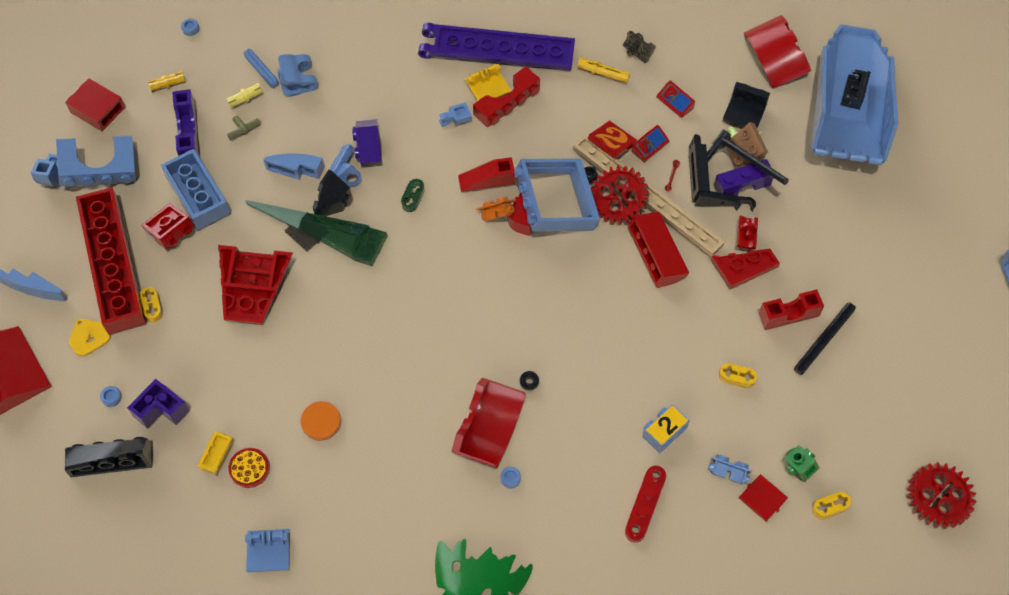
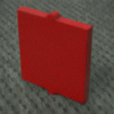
[739,474,788,522]

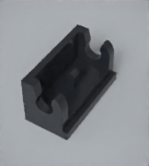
[841,69,871,110]

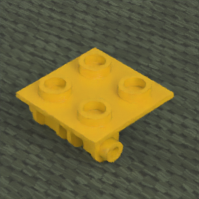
[464,64,512,101]

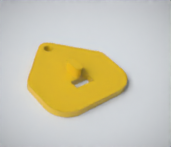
[69,319,110,356]

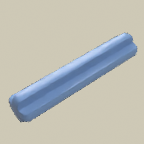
[244,49,279,88]

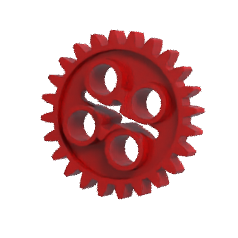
[591,165,650,225]
[907,462,977,529]

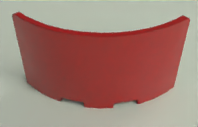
[744,15,812,88]
[451,378,526,467]

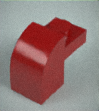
[507,193,532,236]

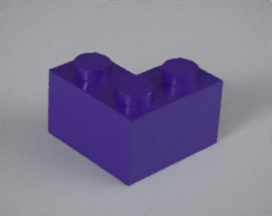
[352,119,382,164]
[127,379,190,428]

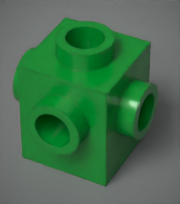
[784,445,820,482]

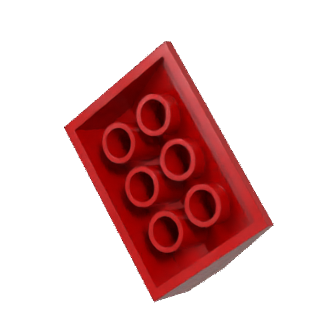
[0,326,52,415]

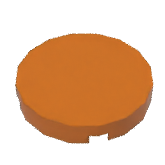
[300,401,341,441]

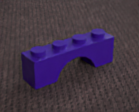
[172,89,199,156]

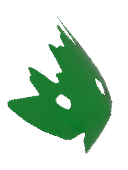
[435,538,533,595]

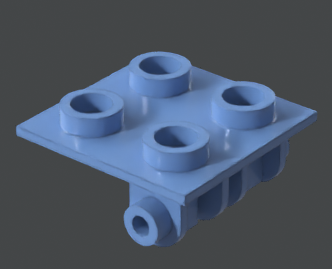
[245,529,289,572]

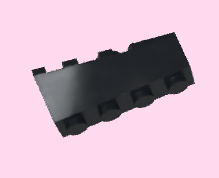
[65,437,152,478]

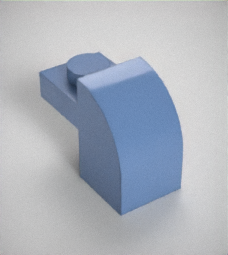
[31,154,59,187]

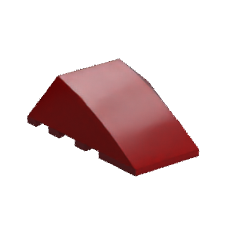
[218,245,293,324]

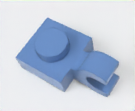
[439,102,472,127]

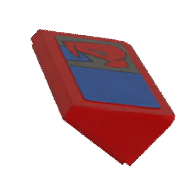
[656,80,695,118]
[632,125,670,163]

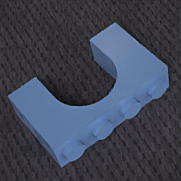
[56,136,136,187]

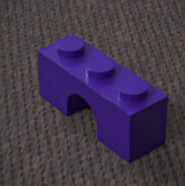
[714,159,773,196]

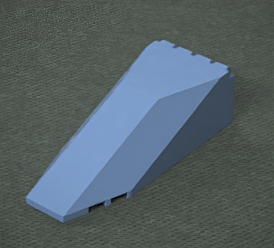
[811,25,898,165]

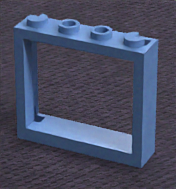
[515,159,600,232]

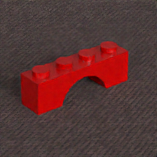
[473,66,540,128]

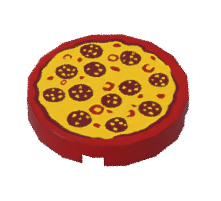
[228,448,270,488]

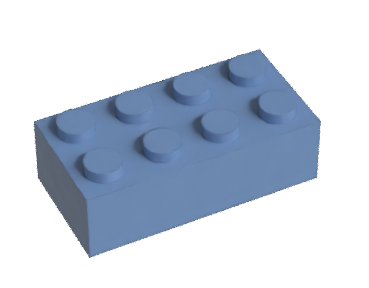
[161,149,231,230]

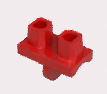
[737,216,758,251]

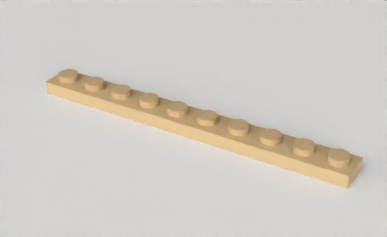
[573,134,725,257]

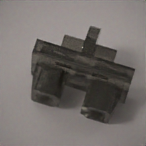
[623,31,656,63]

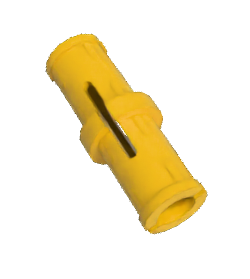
[148,71,185,92]

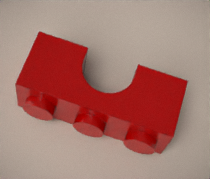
[759,289,824,330]

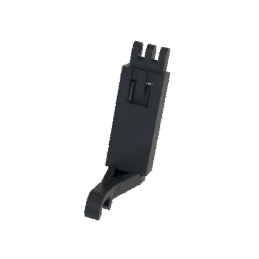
[689,134,756,212]

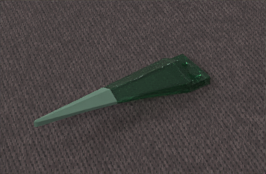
[246,200,388,266]

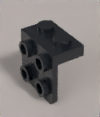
[723,82,770,128]

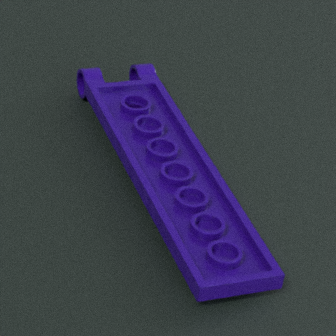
[418,22,575,70]

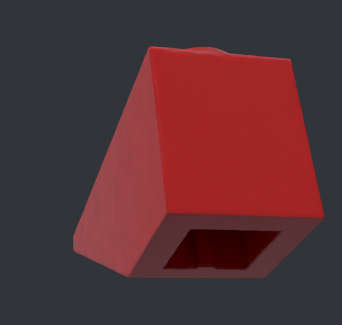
[458,157,515,192]

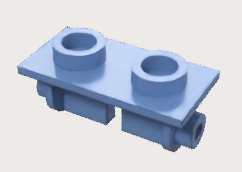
[708,454,752,484]

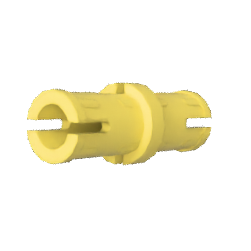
[226,83,263,108]

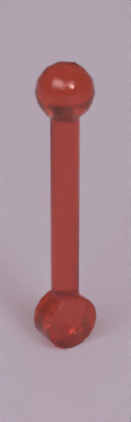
[665,160,680,191]

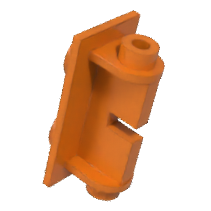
[476,197,516,222]

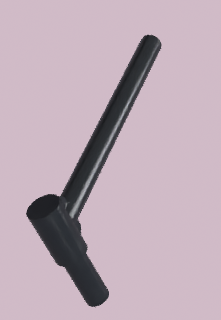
[707,129,789,185]

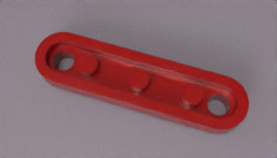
[625,465,666,543]

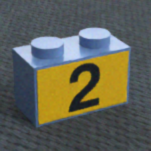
[643,404,690,453]

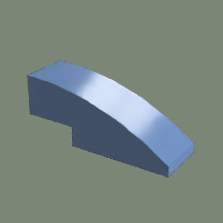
[263,154,325,180]

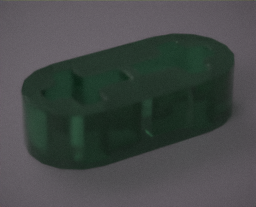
[401,179,425,212]

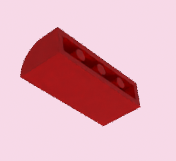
[627,212,689,288]

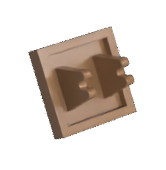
[725,122,768,169]

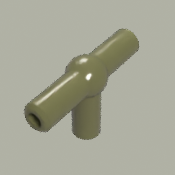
[227,116,261,140]

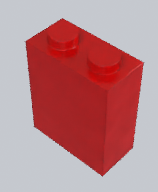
[65,78,126,132]

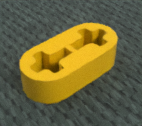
[140,287,163,323]
[719,363,757,388]
[812,492,851,519]

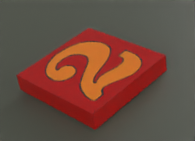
[587,120,637,159]

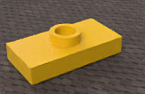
[197,431,234,475]

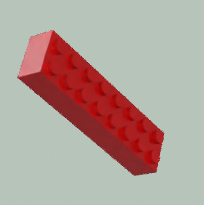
[76,187,146,334]

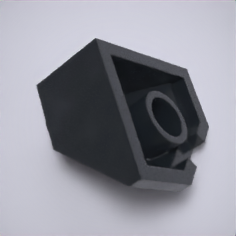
[313,169,353,219]

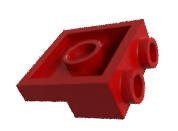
[141,203,195,249]

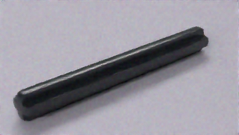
[794,302,856,375]

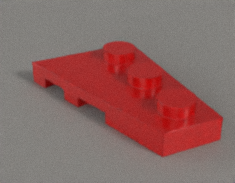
[711,249,780,289]

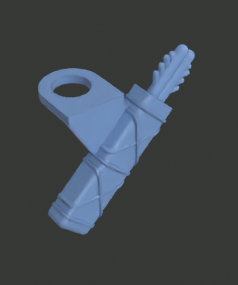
[329,144,361,187]

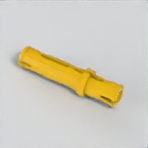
[577,57,630,84]

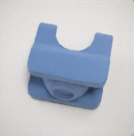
[277,54,318,97]

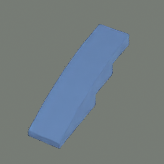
[0,268,67,301]

